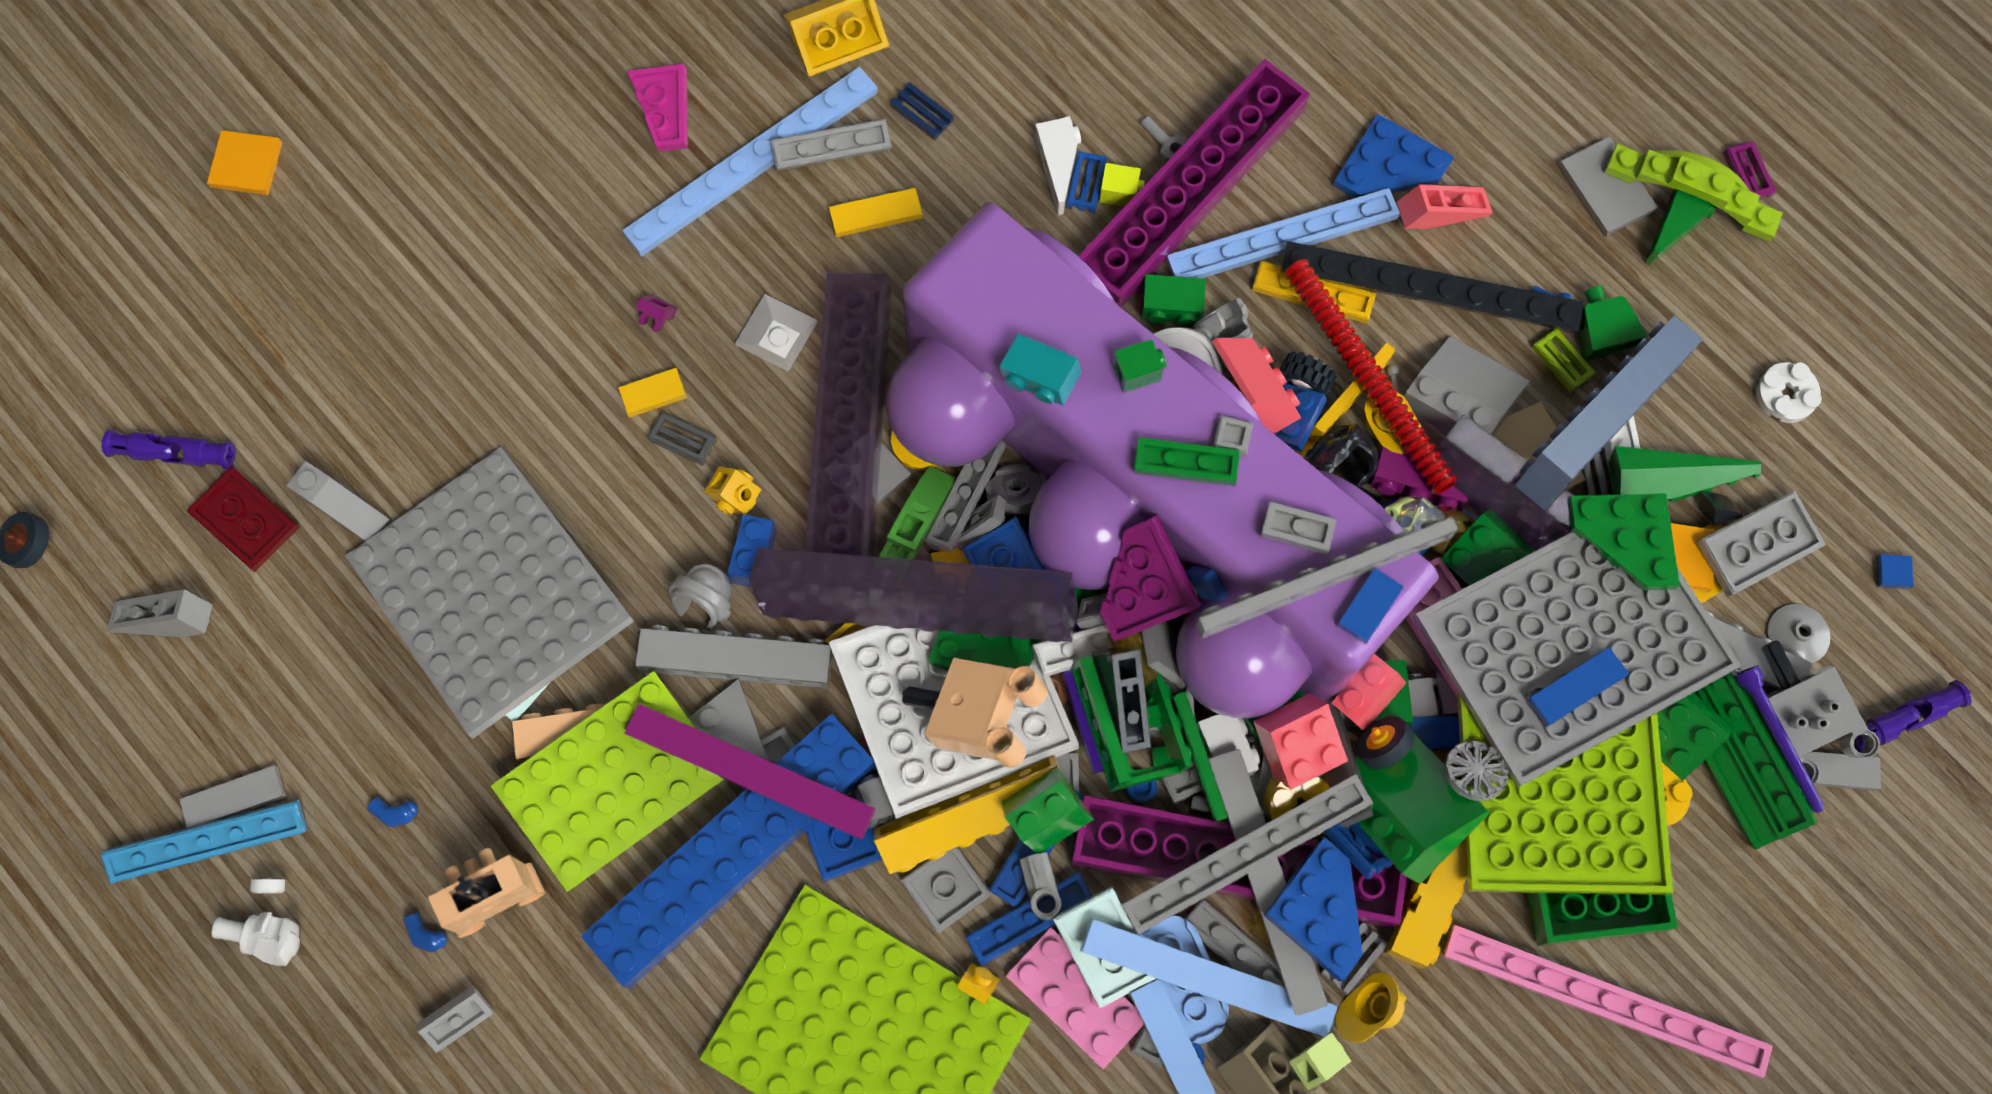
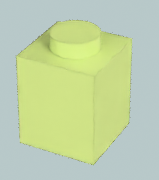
[1289,1032,1351,1091]

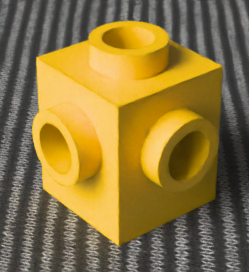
[704,466,761,516]

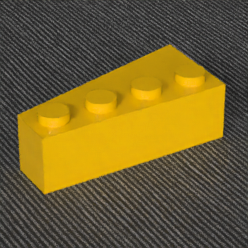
[1385,838,1468,969]

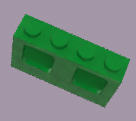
[1071,645,1192,792]

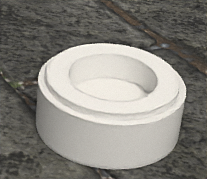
[250,879,285,893]

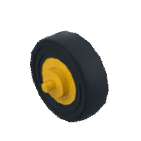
[1355,716,1414,770]

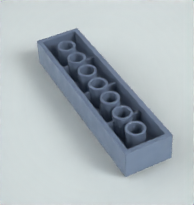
[1515,316,1703,510]

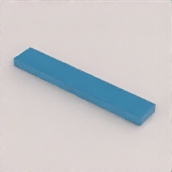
[100,799,308,884]

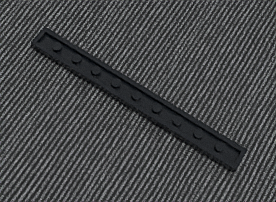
[1280,241,1585,333]

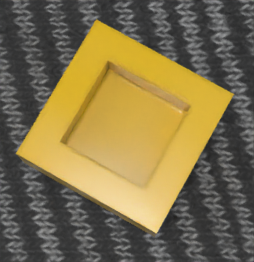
[957,963,1000,1005]

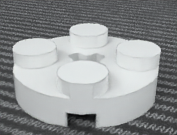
[1756,362,1822,423]

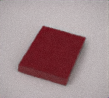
[186,466,300,572]

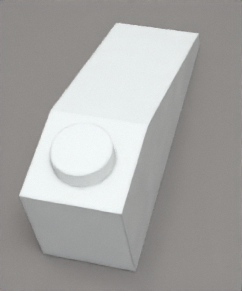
[1035,116,1081,215]

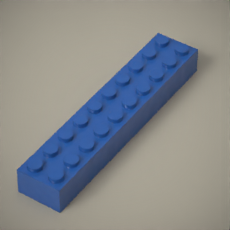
[581,714,876,988]

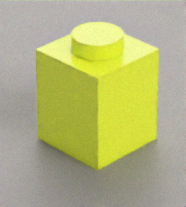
[1099,163,1145,207]

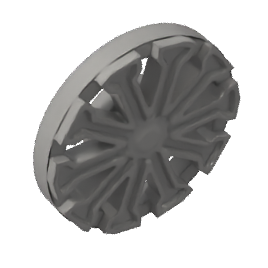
[1444,741,1509,801]

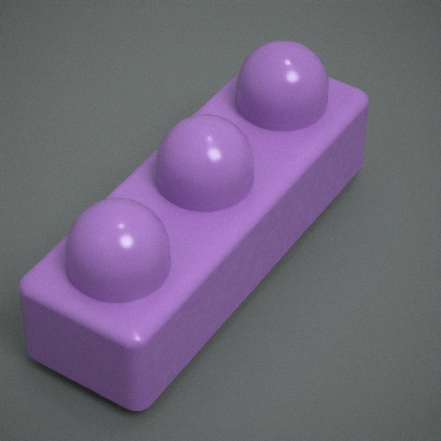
[886,202,1438,719]

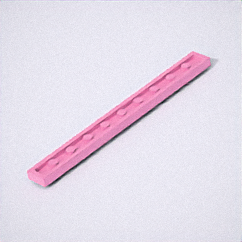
[1442,925,1773,1078]

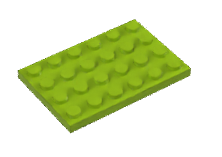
[491,671,724,892]

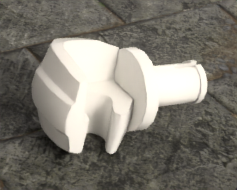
[212,912,300,966]

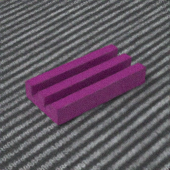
[1723,141,1776,200]

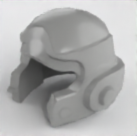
[1193,298,1254,359]
[668,564,733,630]

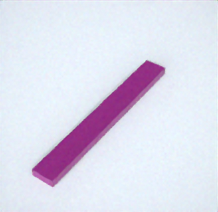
[624,704,876,840]

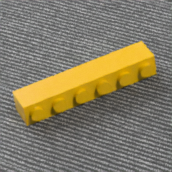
[874,755,1062,874]

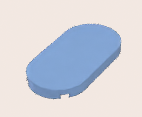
[1137,915,1229,1044]

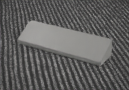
[924,442,1007,552]

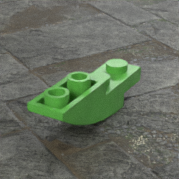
[873,466,957,584]

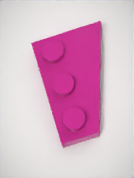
[627,64,688,152]

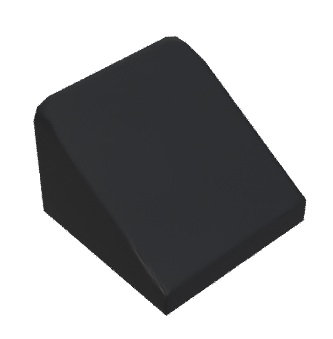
[1698,491,1743,525]

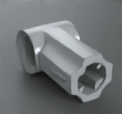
[1020,852,1062,921]

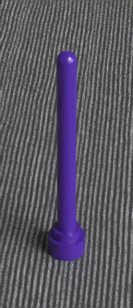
[1734,665,1824,813]

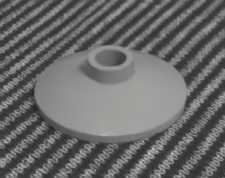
[1766,604,1830,663]

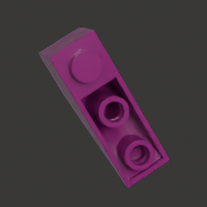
[1370,447,1468,513]

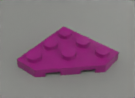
[1100,515,1201,642]

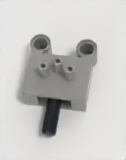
[1752,640,1880,786]

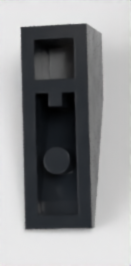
[1092,647,1151,753]

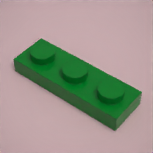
[1134,437,1240,486]

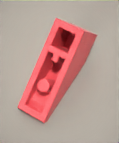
[1396,185,1493,229]

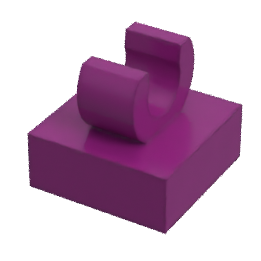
[636,295,677,332]

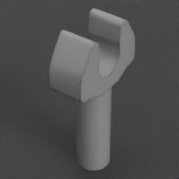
[1141,116,1187,162]

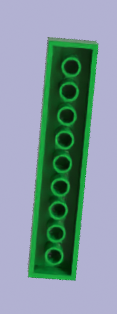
[1441,509,1733,781]

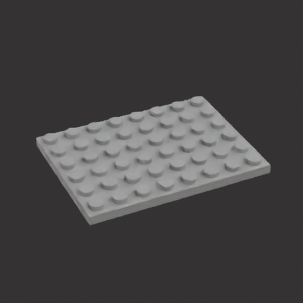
[345,447,634,739]
[1413,532,1742,788]

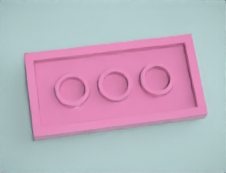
[1006,927,1144,1070]

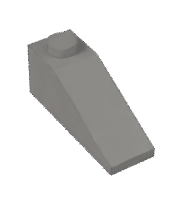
[286,461,390,541]
[107,589,213,637]

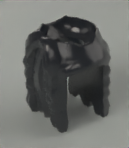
[1302,423,1380,489]

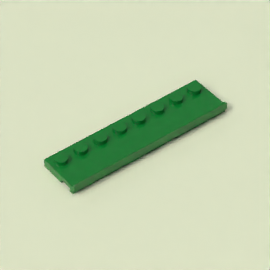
[1694,671,1818,850]

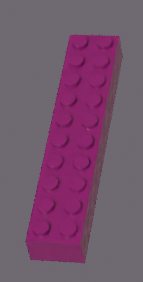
[1078,59,1310,308]
[1071,796,1407,928]

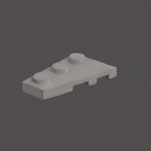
[688,679,769,790]

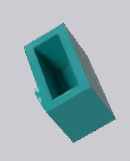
[999,334,1082,406]

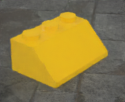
[783,0,889,77]

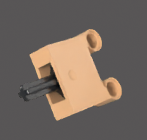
[902,658,1048,767]
[428,848,546,938]

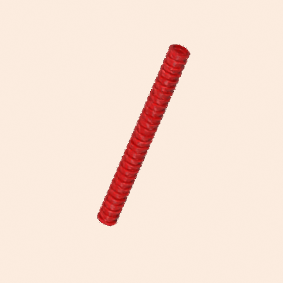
[1284,259,1457,494]

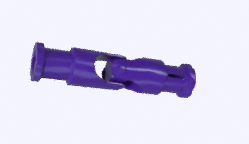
[101,429,236,469]
[1854,680,1972,752]

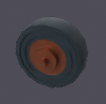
[0,512,49,568]

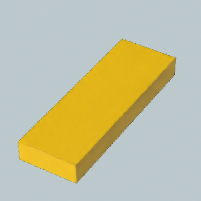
[829,188,923,238]

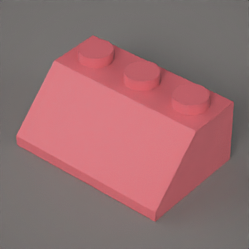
[1212,338,1301,434]

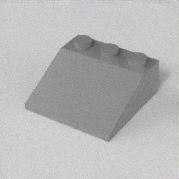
[1405,336,1530,453]

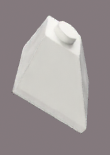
[735,294,817,371]

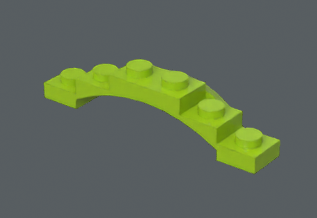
[1604,143,1783,242]

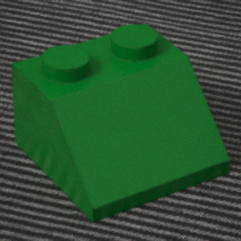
[1002,766,1094,853]

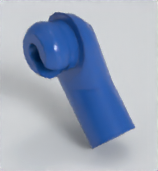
[367,797,418,827]
[403,913,447,953]

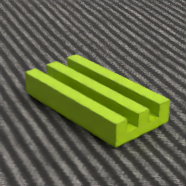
[1532,329,1596,393]

